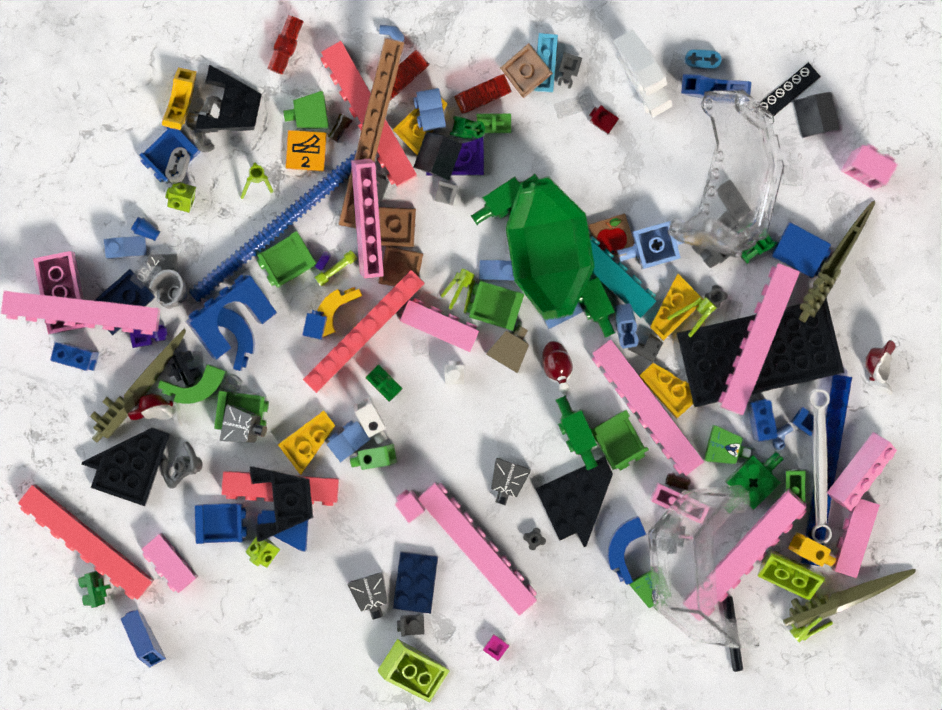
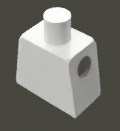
[353,397,387,444]

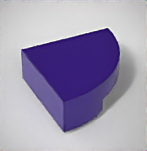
[315,251,331,271]

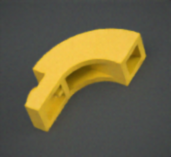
[162,67,197,130]
[317,287,362,337]

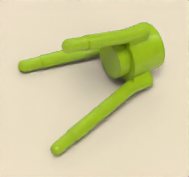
[240,163,273,199]
[441,269,476,314]
[667,297,717,337]
[790,601,833,643]

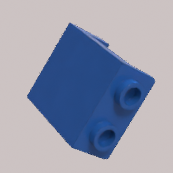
[139,127,201,183]
[770,222,832,279]
[50,342,100,371]
[747,399,778,442]
[195,503,247,544]

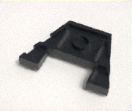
[194,65,262,133]
[250,466,314,542]

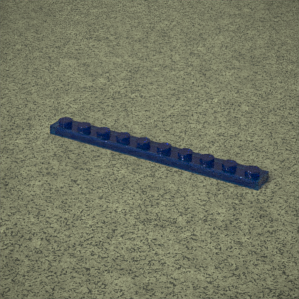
[800,375,852,566]

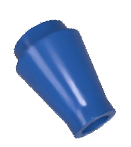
[130,216,161,241]

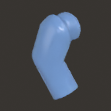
[379,25,405,41]
[772,422,794,450]

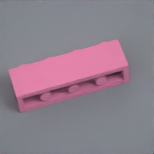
[400,298,479,352]
[827,432,897,511]
[832,499,880,578]

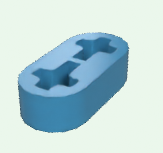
[684,50,722,69]

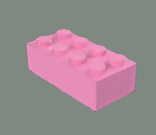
[841,144,898,190]
[33,251,86,334]

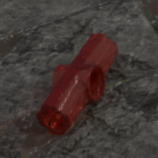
[267,15,304,75]

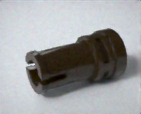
[328,113,353,143]

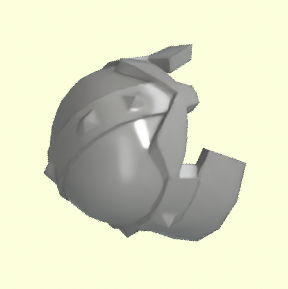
[149,269,187,309]

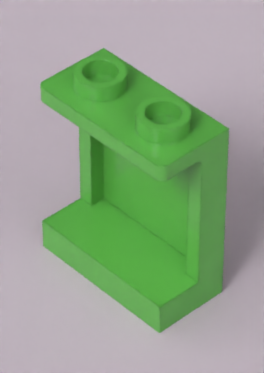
[257,231,317,288]
[467,280,524,331]
[214,391,269,430]
[591,410,649,471]

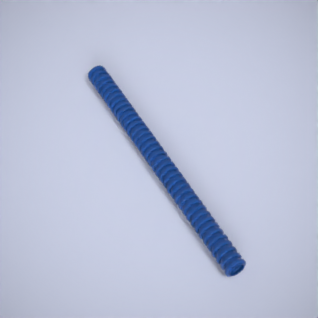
[189,150,356,303]

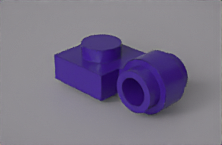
[130,325,168,348]

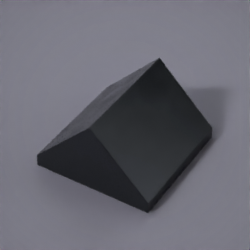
[793,92,840,138]
[413,131,462,180]

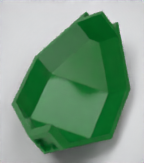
[506,176,595,320]

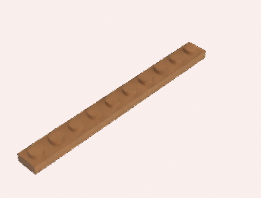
[338,37,404,229]

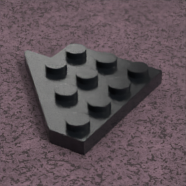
[81,427,170,506]
[535,456,613,547]

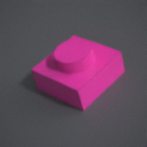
[483,634,509,661]

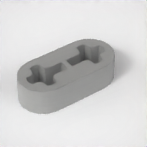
[165,147,190,184]

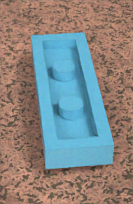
[534,33,558,93]

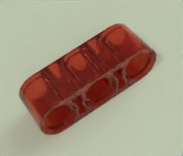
[390,50,430,101]
[454,74,512,114]

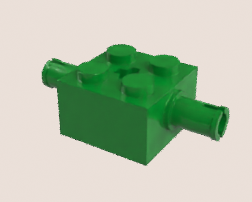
[470,174,539,225]
[579,277,616,338]
[555,395,598,470]
[721,451,784,514]

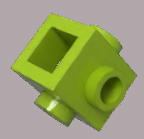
[165,182,196,213]
[245,536,280,568]

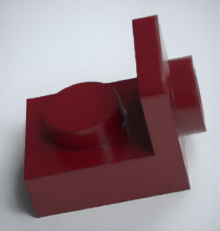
[589,105,619,135]

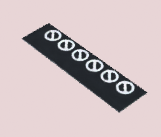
[753,62,821,123]

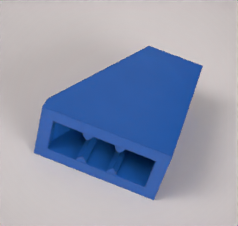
[257,509,308,552]
[120,610,166,668]

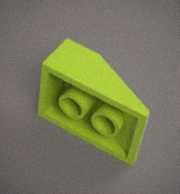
[377,639,450,703]

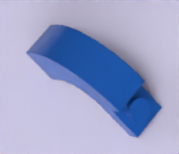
[681,74,752,102]
[217,307,255,371]
[608,516,647,585]

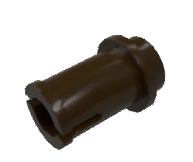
[665,473,691,491]

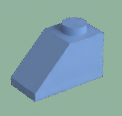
[104,236,147,259]
[479,260,514,281]

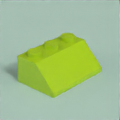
[758,549,825,601]

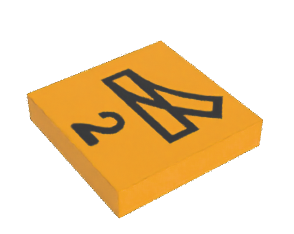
[286,130,327,171]

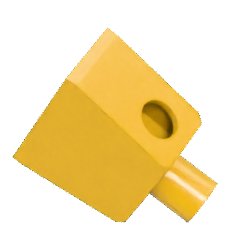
[787,532,836,567]

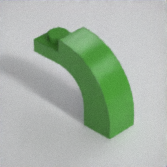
[158,365,227,404]

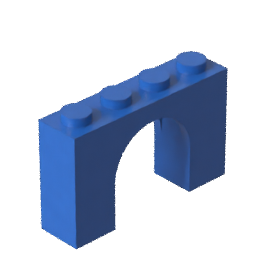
[186,275,277,360]

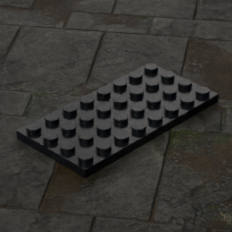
[676,298,845,408]

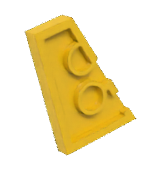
[393,98,447,155]
[650,273,704,341]
[639,363,693,419]
[278,410,336,475]

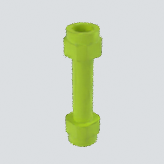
[315,250,358,287]

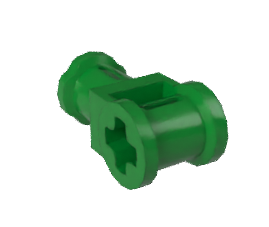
[449,116,485,139]
[737,227,778,264]

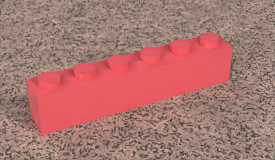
[222,471,339,506]

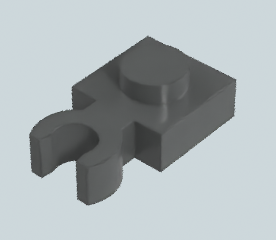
[558,53,582,89]

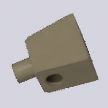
[486,325,529,373]

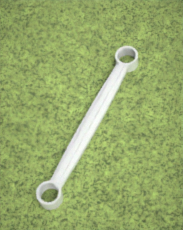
[809,389,832,544]

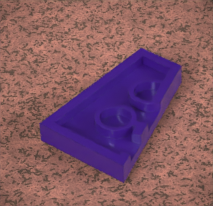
[426,137,484,176]

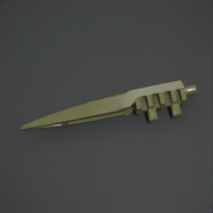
[799,200,875,322]
[90,328,186,443]
[783,569,916,629]

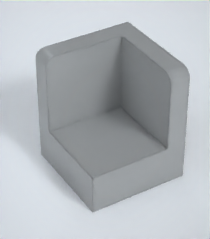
[435,181,458,206]

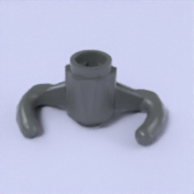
[186,96,222,152]
[161,442,202,489]

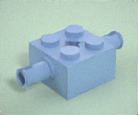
[617,221,695,269]

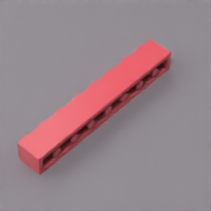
[320,41,417,187]
[303,270,425,393]
[18,484,154,600]

